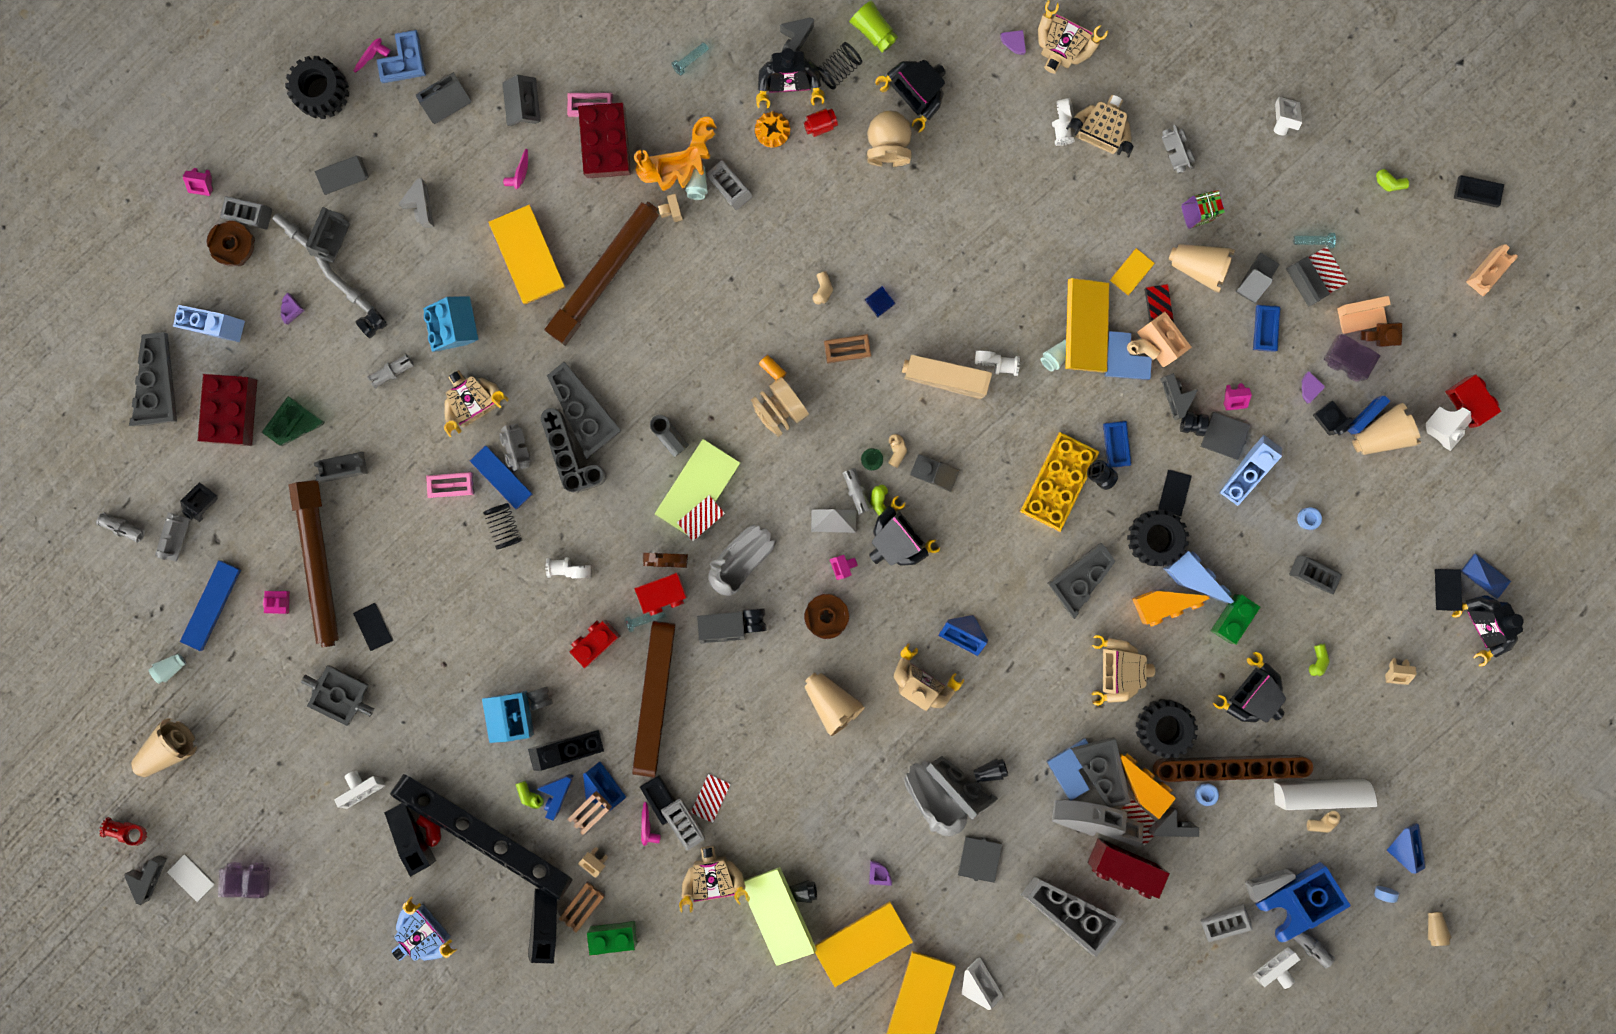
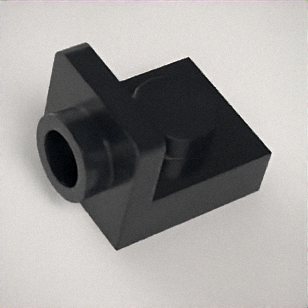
[1313,400,1354,436]
[180,482,218,522]

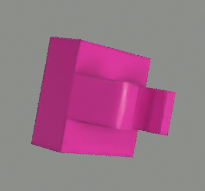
[183,168,213,196]
[1223,383,1252,411]
[829,554,858,580]
[263,591,290,614]

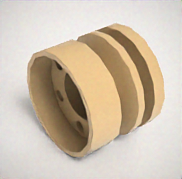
[751,377,809,437]

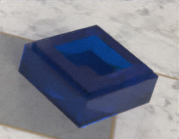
[864,286,896,318]

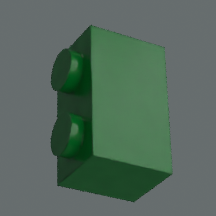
[1211,594,1261,645]
[587,921,638,956]

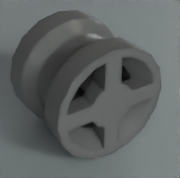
[526,686,553,710]

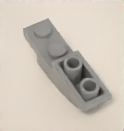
[1052,800,1144,847]

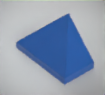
[1461,554,1511,599]
[938,615,988,656]
[583,762,626,811]
[1387,823,1426,874]

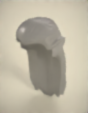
[708,525,775,596]
[904,761,968,836]

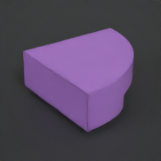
[1000,30,1026,55]
[281,293,305,325]
[1302,372,1325,404]
[869,860,892,886]

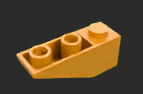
[1132,590,1210,626]
[1119,753,1176,819]

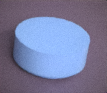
[1297,507,1322,530]
[1195,783,1219,806]
[1374,886,1399,903]

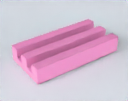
[567,93,613,117]
[426,472,474,498]

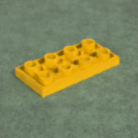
[488,205,565,305]
[1065,278,1109,372]
[1020,432,1100,532]
[815,901,913,987]
[886,951,956,1034]

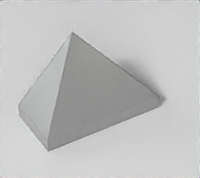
[811,509,856,533]

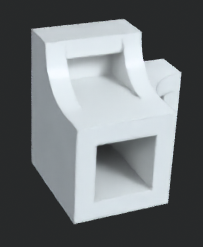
[1426,407,1471,451]

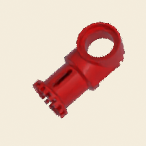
[99,817,147,846]

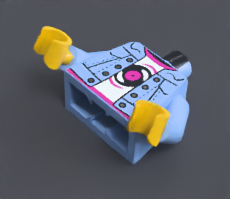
[392,896,457,961]

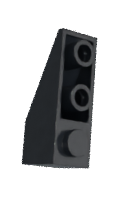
[528,730,604,771]
[384,803,437,877]
[528,888,557,964]

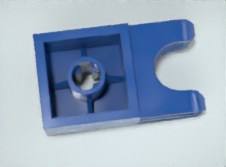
[1255,862,1351,942]

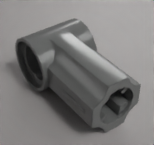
[650,415,689,458]

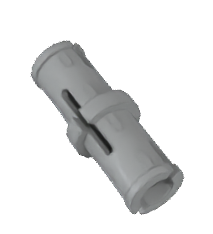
[367,354,414,389]
[842,468,872,515]
[96,512,145,543]
[1292,931,1335,968]

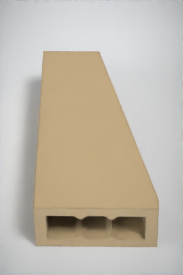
[902,355,992,399]

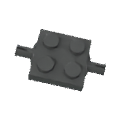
[301,665,375,726]

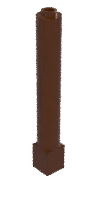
[544,201,659,346]
[288,480,339,648]

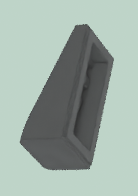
[220,196,272,229]
[1289,555,1342,595]

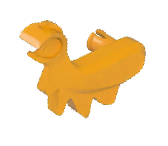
[634,117,717,191]

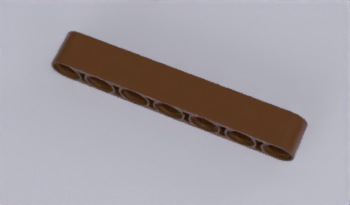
[632,621,676,778]
[1153,755,1314,782]

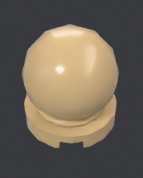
[867,111,912,167]

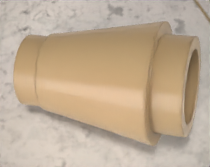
[1428,912,1452,946]

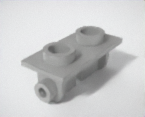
[1161,125,1195,174]
[499,424,531,472]
[155,512,190,562]

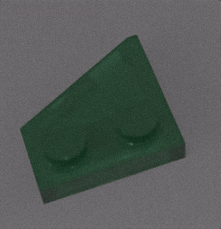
[261,396,325,446]

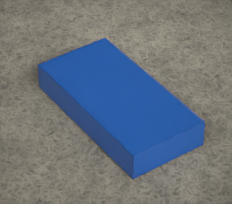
[1253,305,1280,352]
[1347,396,1390,435]
[1103,421,1131,468]

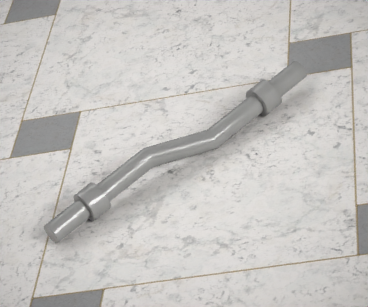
[272,213,374,313]

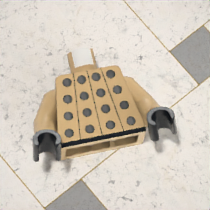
[1066,95,1134,158]

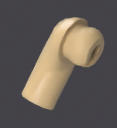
[813,271,833,305]
[1127,339,1161,360]
[888,434,907,468]
[1307,811,1341,833]

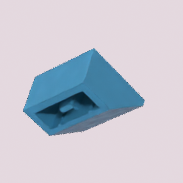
[423,296,479,352]
[482,690,534,743]

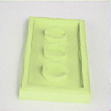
[655,439,741,535]
[744,867,817,966]

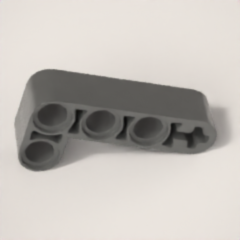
[541,408,606,493]

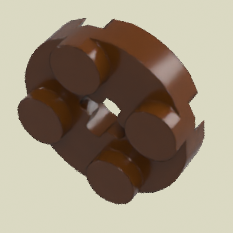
[207,220,255,266]
[643,553,688,568]
[804,594,849,639]

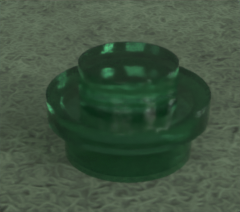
[861,448,883,471]

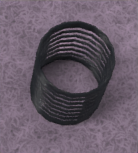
[818,42,863,90]
[483,503,522,550]

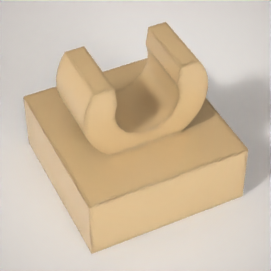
[658,194,683,222]
[1385,658,1417,685]
[578,847,608,878]

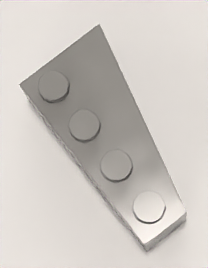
[1020,877,1124,957]

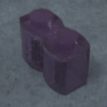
[1324,334,1380,382]
[218,862,270,898]

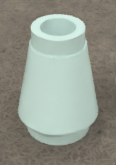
[685,166,708,200]
[1041,339,1066,371]
[149,653,186,684]

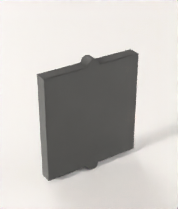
[1200,412,1250,460]
[958,836,1002,883]

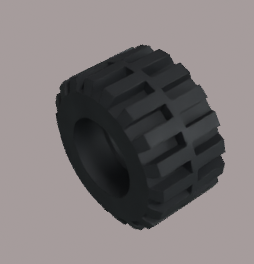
[285,56,349,119]
[1127,510,1189,566]
[1136,699,1198,759]

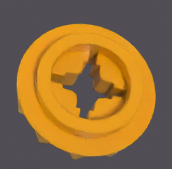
[755,111,790,148]

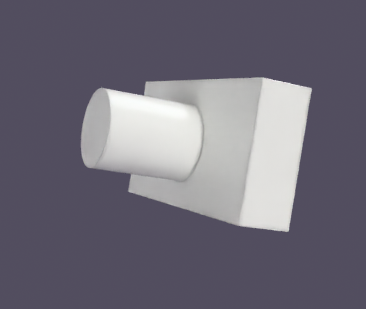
[1274,97,1302,135]
[334,771,386,809]
[1253,947,1300,989]

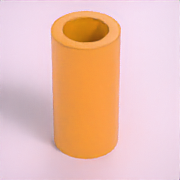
[759,354,787,380]

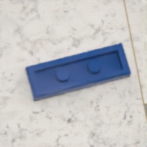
[470,446,533,509]

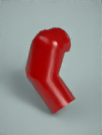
[416,815,441,847]

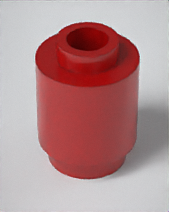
[803,108,838,137]

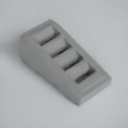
[706,160,752,210]
[661,798,705,850]
[1245,868,1296,903]
[1201,904,1252,942]

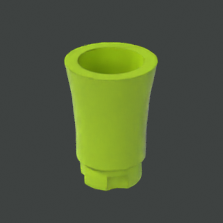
[849,0,898,53]

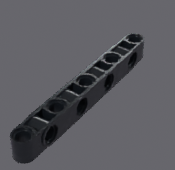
[390,774,573,900]

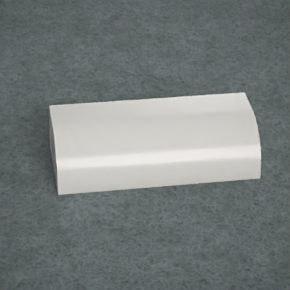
[1274,779,1377,810]

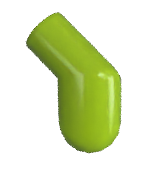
[1376,169,1409,192]
[870,484,888,515]
[1309,643,1330,676]
[515,781,544,809]

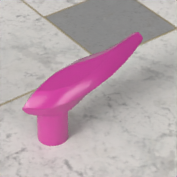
[353,38,391,73]
[503,148,528,190]
[641,802,661,846]

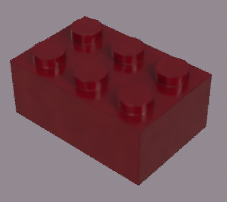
[578,103,631,178]
[197,374,258,446]
[1087,838,1170,899]

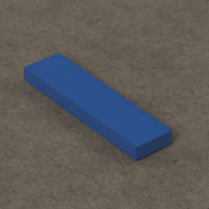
[180,560,241,651]

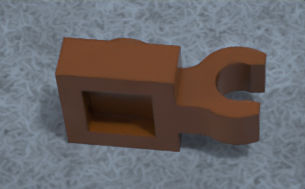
[1361,322,1402,347]

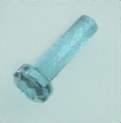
[671,42,709,76]
[1293,233,1336,248]
[625,609,666,632]

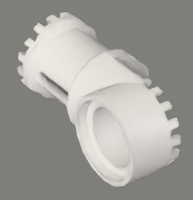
[1052,98,1075,146]
[975,351,1020,376]
[545,557,591,578]

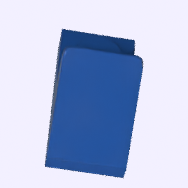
[537,774,574,821]

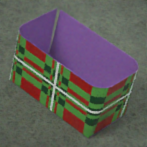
[1181,190,1225,229]

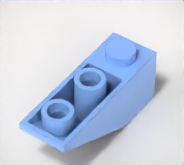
[173,305,245,342]
[1220,435,1282,506]
[1163,551,1234,604]

